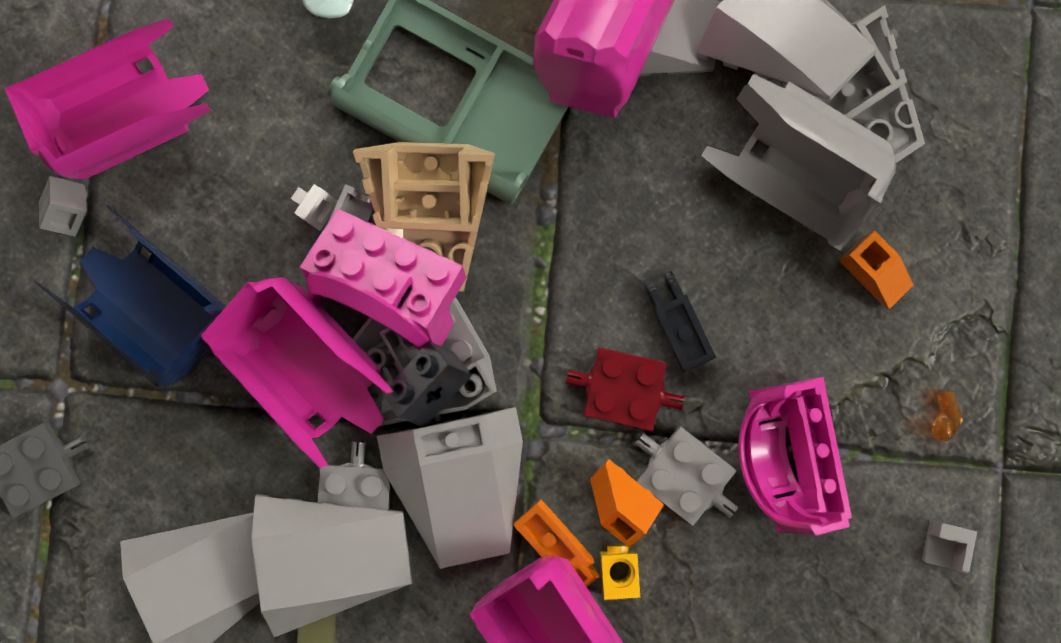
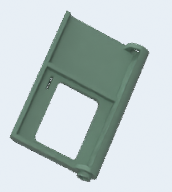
[328,0,569,205]

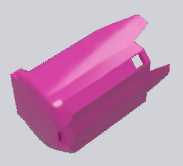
[533,0,675,118]
[5,18,211,179]
[201,277,394,468]
[470,555,623,643]

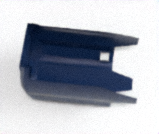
[34,204,226,386]

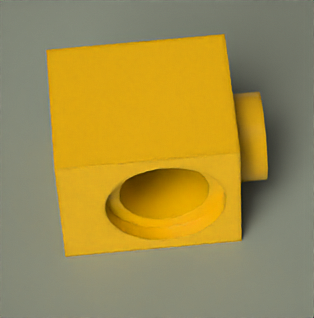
[599,544,640,600]

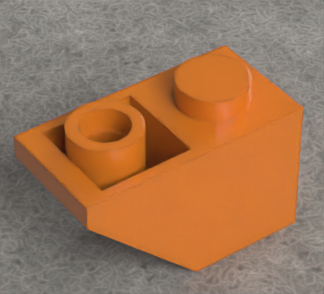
[838,230,914,310]
[590,459,664,548]

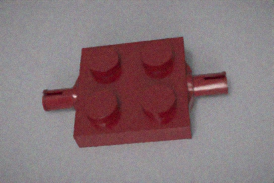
[565,347,685,432]

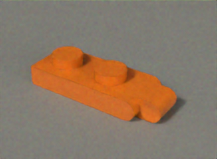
[513,499,599,587]

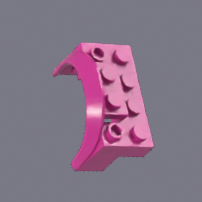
[300,208,466,351]
[738,377,852,535]

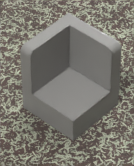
[39,176,87,237]
[922,520,977,574]

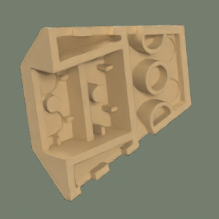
[353,142,495,292]

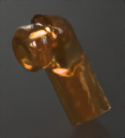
[931,390,963,441]

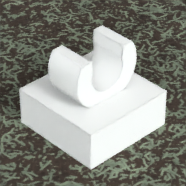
[291,184,338,231]

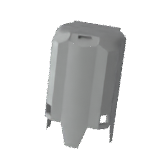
[701,74,896,251]

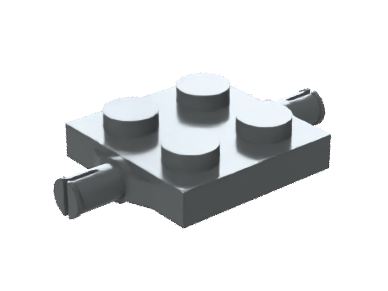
[0,422,90,518]

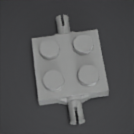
[634,426,738,526]
[318,442,391,510]

